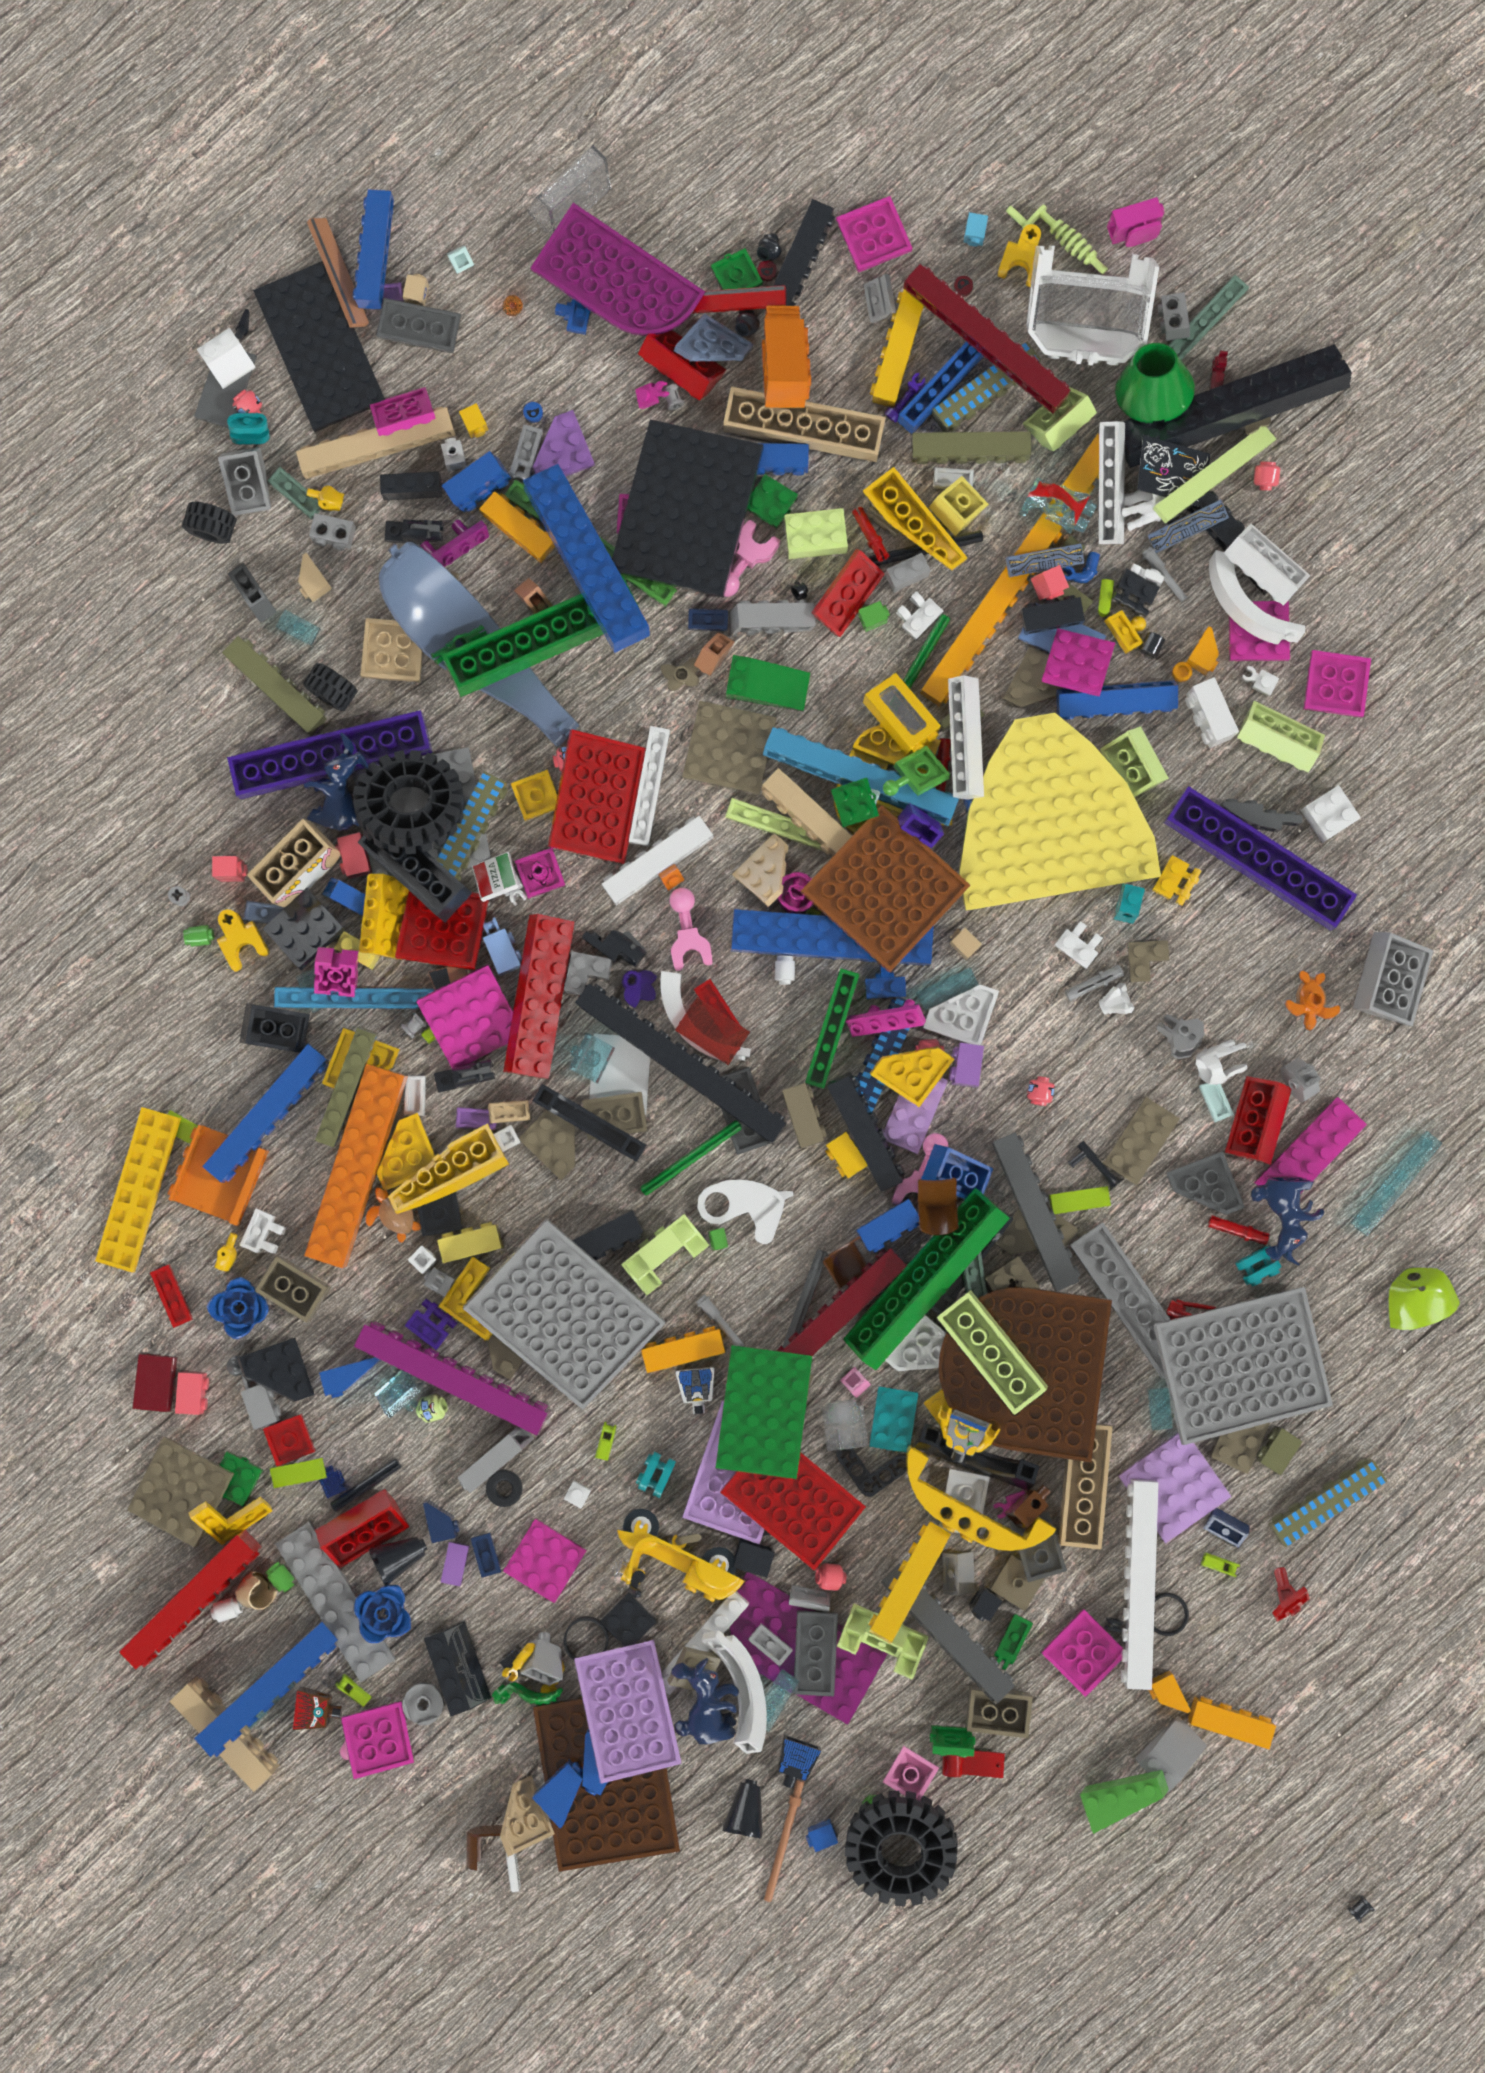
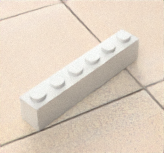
[1099,421,1125,544]
[948,675,984,800]
[602,816,713,906]

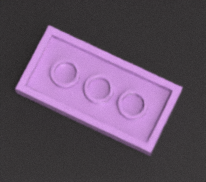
[884,1078,948,1154]

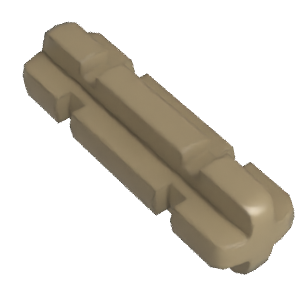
[866,506,900,537]

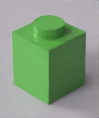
[858,601,890,632]

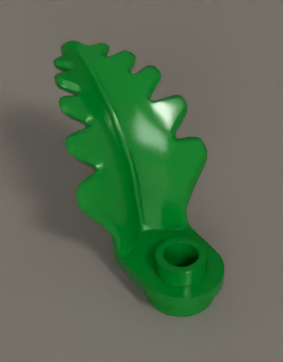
[492,1682,563,1706]

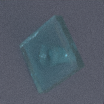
[569,1033,615,1084]
[375,1370,421,1418]

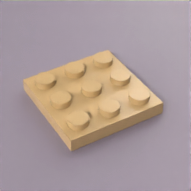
[360,618,423,682]

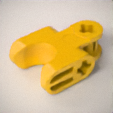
[997,224,1041,288]
[217,909,270,972]

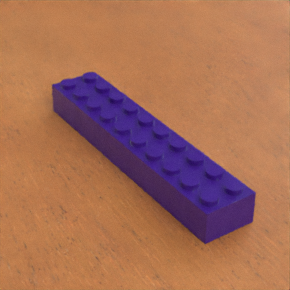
[227,710,433,800]
[1163,786,1357,931]

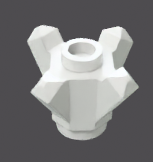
[1099,983,1134,1015]

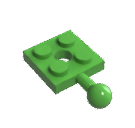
[883,746,950,796]

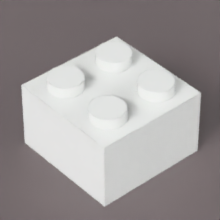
[1300,785,1361,843]

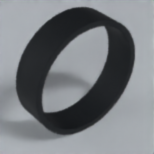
[563,1616,609,1660]

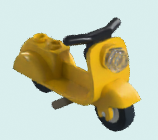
[611,1508,744,1602]

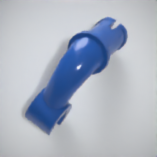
[1062,552,1100,584]

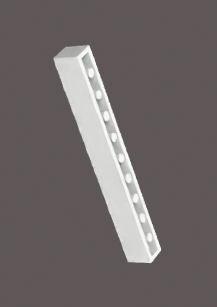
[1121,1479,1158,1690]

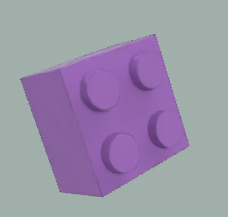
[949,1043,984,1088]

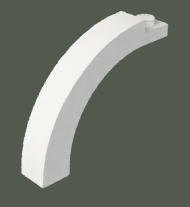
[1209,550,1305,645]
[661,971,751,1063]
[701,1630,767,1754]

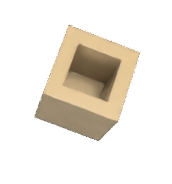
[403,274,429,306]
[950,928,982,960]

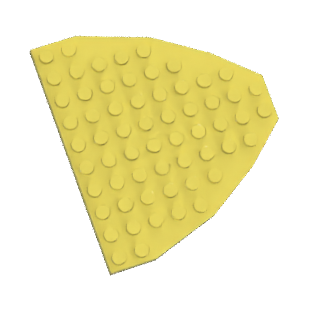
[959,713,1161,911]

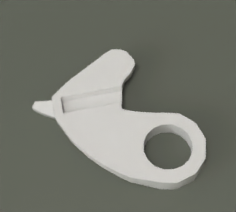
[697,1180,793,1244]

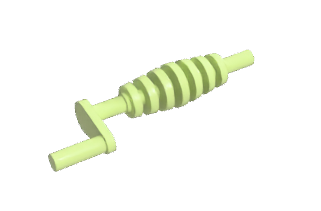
[1006,204,1108,275]

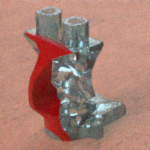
[1019,477,1097,534]

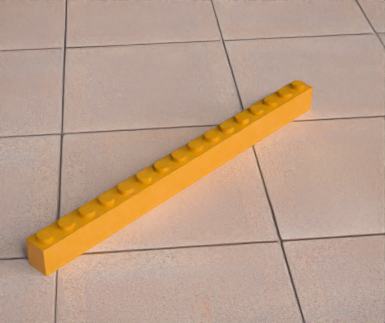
[920,434,1099,707]

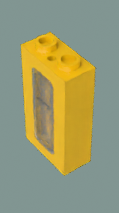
[863,673,941,756]

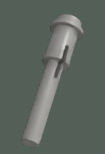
[1142,547,1188,602]
[696,1294,744,1347]

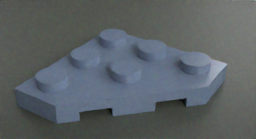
[674,314,754,361]

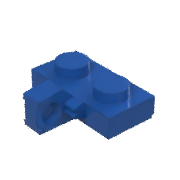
[555,298,591,335]
[865,965,906,999]

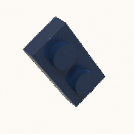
[688,609,728,631]
[471,1532,502,1578]

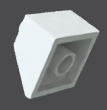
[197,328,256,389]

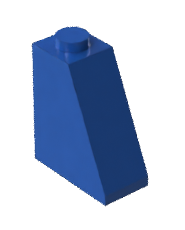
[321,877,365,916]
[582,1728,607,1796]
[532,1760,583,1828]

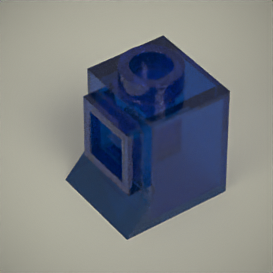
[319,1465,351,1499]

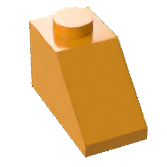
[1186,626,1219,675]
[1148,1670,1191,1713]

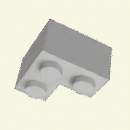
[564,951,612,995]

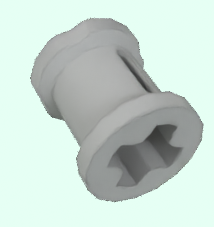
[662,384,684,410]
[168,886,190,906]
[400,1012,427,1039]

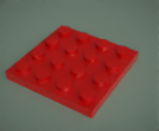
[395,891,489,970]

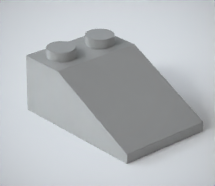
[218,447,271,516]
[1135,1715,1207,1793]

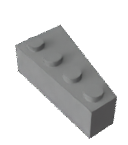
[728,600,816,637]

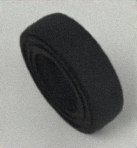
[486,1470,523,1507]

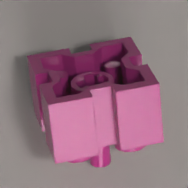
[314,947,359,997]

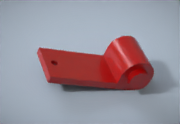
[942,1750,1005,1778]

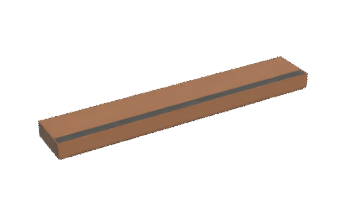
[307,218,369,328]

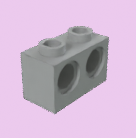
[1158,292,1190,341]
[309,513,356,550]

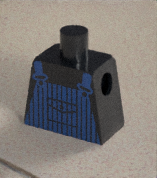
[779,1735,821,1789]

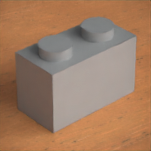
[885,553,931,593]

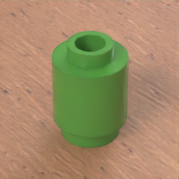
[183,925,215,947]
[266,1562,295,1593]

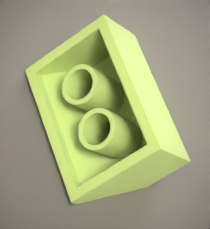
[1023,387,1097,452]
[1100,726,1169,798]

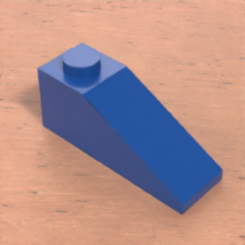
[319,1357,381,1398]

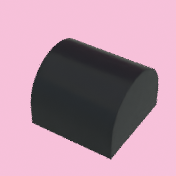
[1138,632,1165,659]

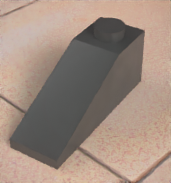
[227,563,277,623]

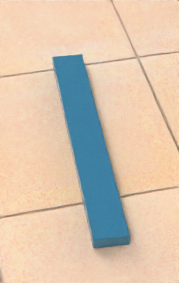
[274,987,435,1009]

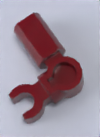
[1209,350,1228,390]

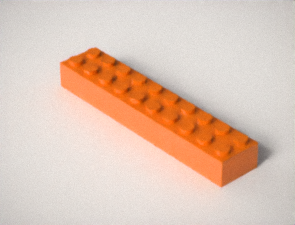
[304,1064,408,1268]

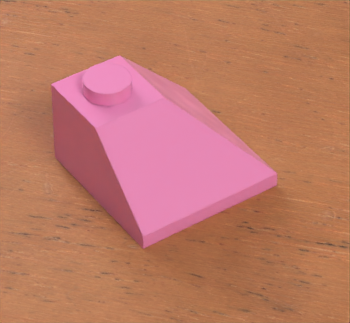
[883,1746,939,1801]

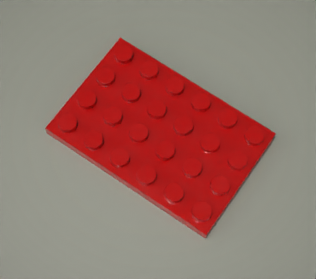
[548,729,646,864]
[720,1452,866,1571]

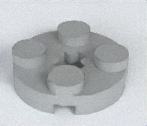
[402,1682,444,1725]

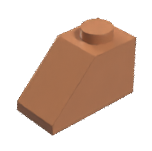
[514,578,553,615]
[694,632,735,676]

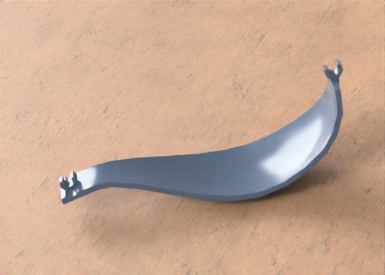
[379,542,579,747]

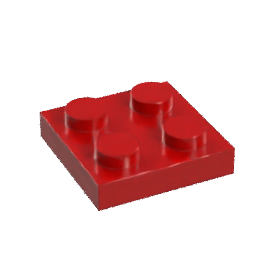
[263,1414,316,1467]

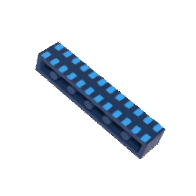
[857,996,917,1112]

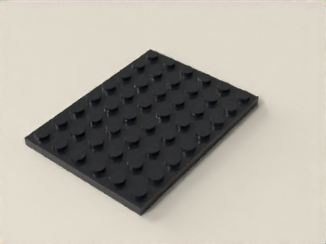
[612,419,764,598]

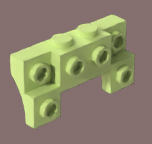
[621,1214,710,1296]
[837,1604,929,1679]

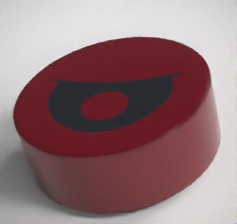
[757,260,777,282]
[953,276,973,297]

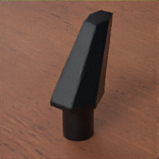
[235,309,250,339]

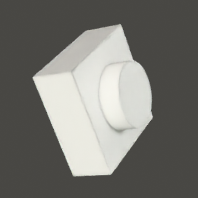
[494,1125,521,1152]
[564,1481,591,1508]

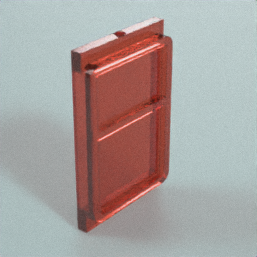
[675,997,750,1065]

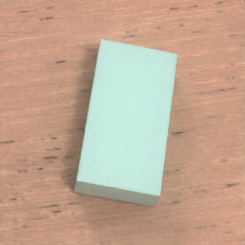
[1199,1083,1234,1123]

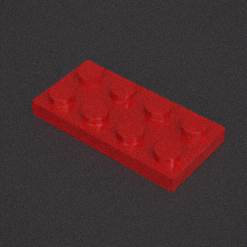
[811,549,885,637]

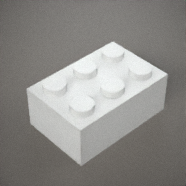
[1185,677,1239,749]

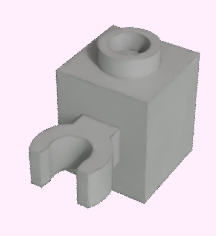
[423,1267,457,1297]

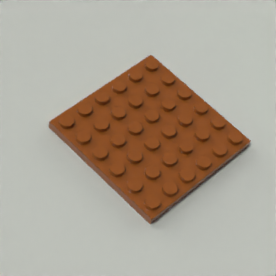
[801,805,971,973]

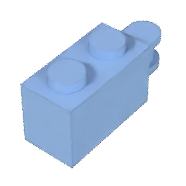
[483,917,522,976]

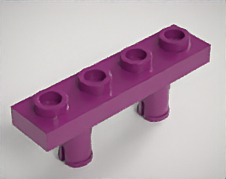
[420,520,489,567]

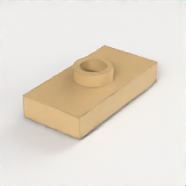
[488,1100,530,1124]

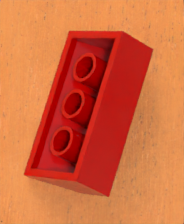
[638,330,726,401]
[1225,1076,1292,1165]
[315,1489,409,1569]

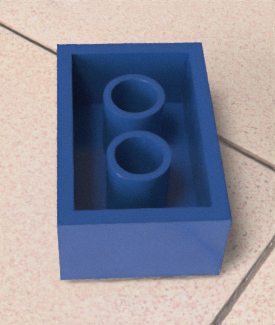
[442,451,512,513]
[921,1144,994,1201]
[855,1199,919,1253]

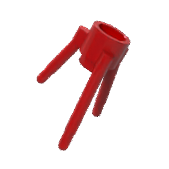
[1166,1299,1216,1320]

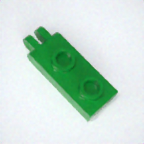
[994,1613,1033,1670]

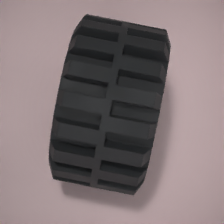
[182,502,237,544]
[303,663,358,711]

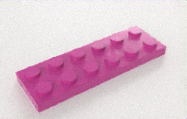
[1254,1097,1367,1194]

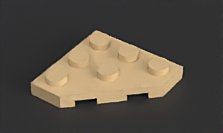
[732,833,789,907]
[500,1775,555,1857]

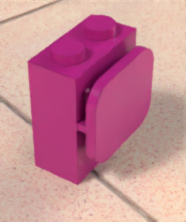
[1107,197,1164,247]

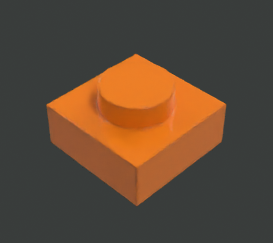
[658,864,684,891]

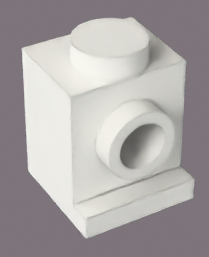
[441,438,467,471]
[408,1246,436,1274]

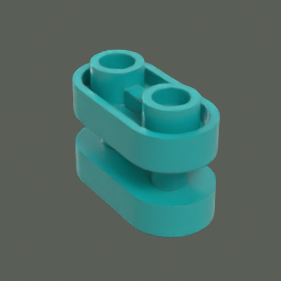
[227,413,270,445]
[1235,1245,1282,1287]
[636,1451,676,1499]

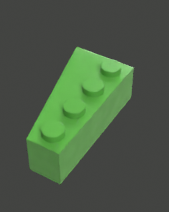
[1080,1770,1169,1834]

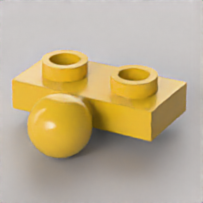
[1104,610,1146,654]

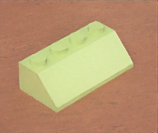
[1237,701,1325,773]

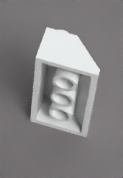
[1224,524,1310,606]

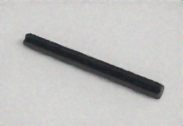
[869,530,984,566]

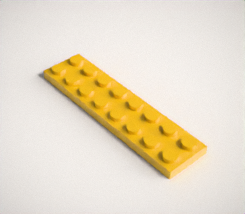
[95,1107,181,1273]

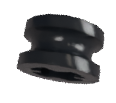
[1104,1617,1124,1632]

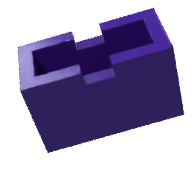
[897,803,944,848]

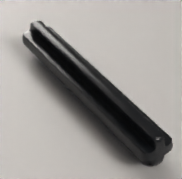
[330,1459,401,1512]

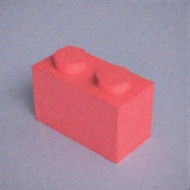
[1031,565,1069,601]
[335,832,372,879]
[212,856,248,882]
[175,1371,209,1415]

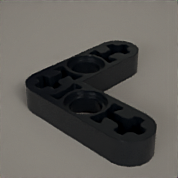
[836,1444,907,1497]

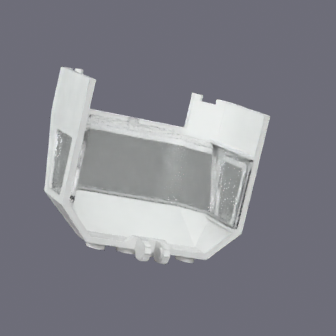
[1026,245,1159,366]

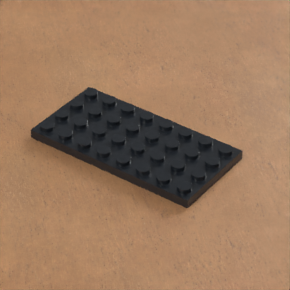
[253,261,385,432]

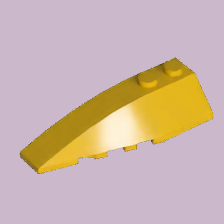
[863,467,967,571]
[388,1123,509,1214]

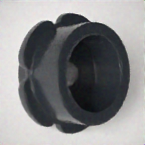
[791,581,809,600]

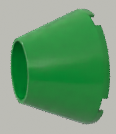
[1115,343,1195,423]

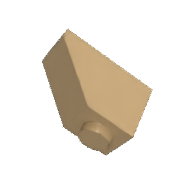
[298,553,332,602]

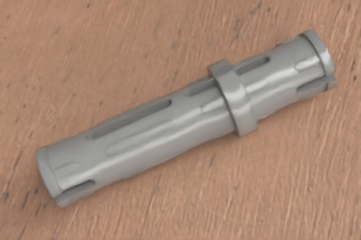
[1064,964,1124,1002]

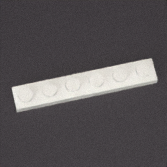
[629,726,670,846]
[661,1591,749,1695]

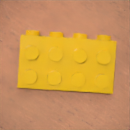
[359,874,409,960]

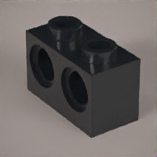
[969,1584,1003,1622]

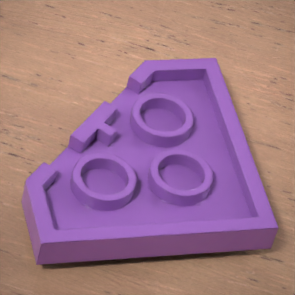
[533,410,595,477]

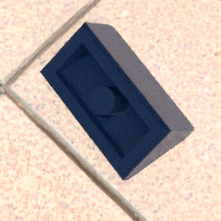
[1203,1508,1250,1548]

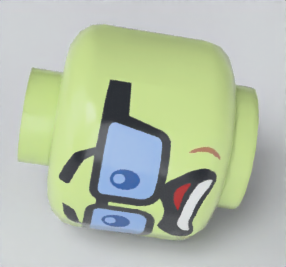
[416,1394,448,1423]

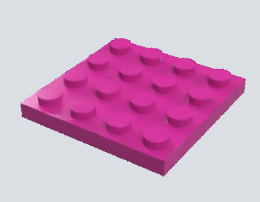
[416,964,513,1068]

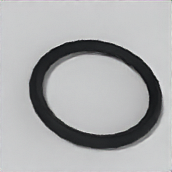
[1154,1593,1189,1636]

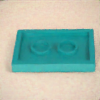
[869,1386,918,1453]

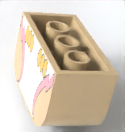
[247,819,340,907]

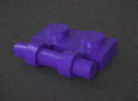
[405,1299,458,1350]

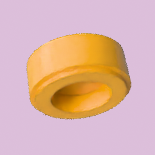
[1172,662,1192,683]

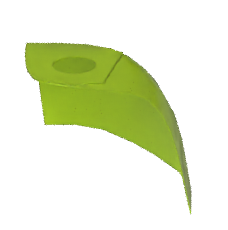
[1389,1268,1460,1330]

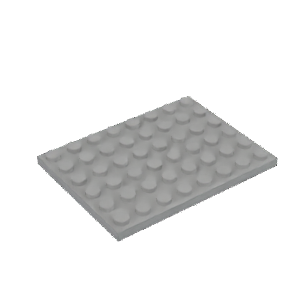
[463,1218,666,1410]
[1153,1287,1333,1445]

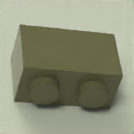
[1257,1427,1303,1476]

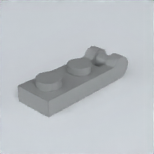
[509,425,543,482]

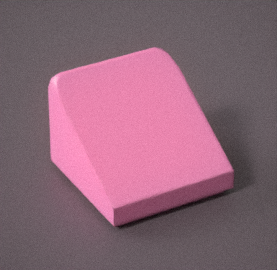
[840,1367,871,1398]

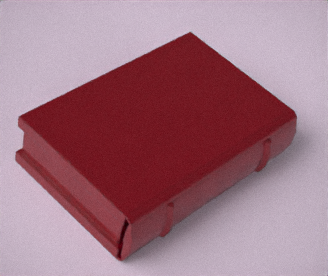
[132,1353,178,1412]

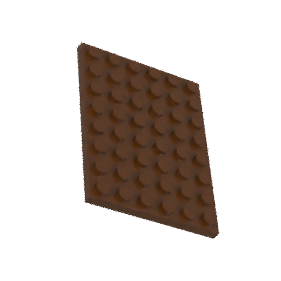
[533,1698,680,1872]

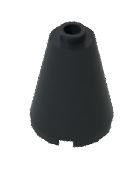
[368,1537,427,1586]
[722,1779,763,1839]

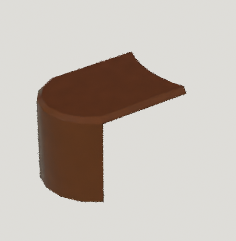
[918,1178,959,1235]
[823,1236,867,1289]
[466,1825,503,1871]

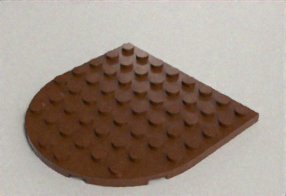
[939,1287,1112,1463]

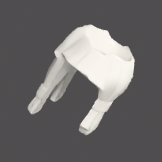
[1122,490,1166,531]
[1195,1039,1247,1085]

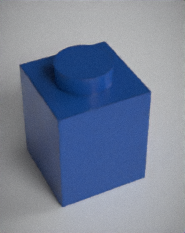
[805,1819,838,1852]

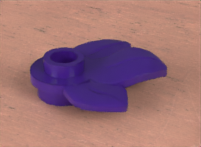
[622,970,657,1008]

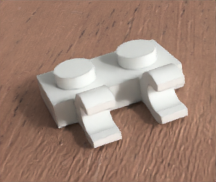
[896,591,944,640]
[1054,921,1103,969]
[240,1209,287,1254]

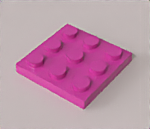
[836,196,913,273]
[370,387,436,436]
[1228,601,1290,661]
[1042,628,1115,697]
[1303,650,1371,718]
[503,1518,587,1604]
[1041,1609,1123,1697]
[341,1701,414,1779]

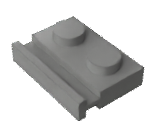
[864,274,896,323]

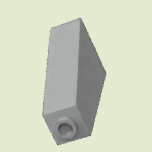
[458,1427,534,1493]

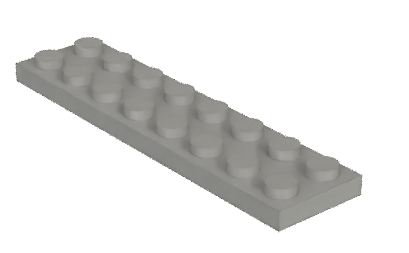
[1069,1222,1170,1379]
[275,1521,396,1682]

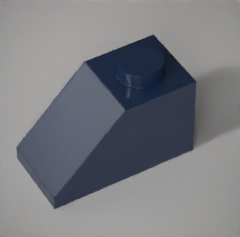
[423,1500,460,1543]

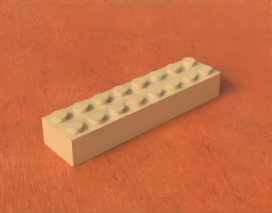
[723,387,886,462]

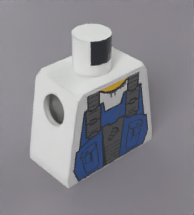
[676,1367,715,1414]

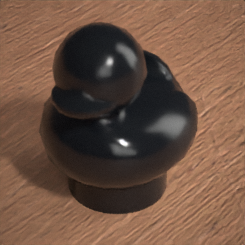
[757,233,782,261]
[735,309,760,337]

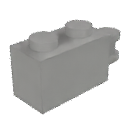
[241,1375,282,1430]

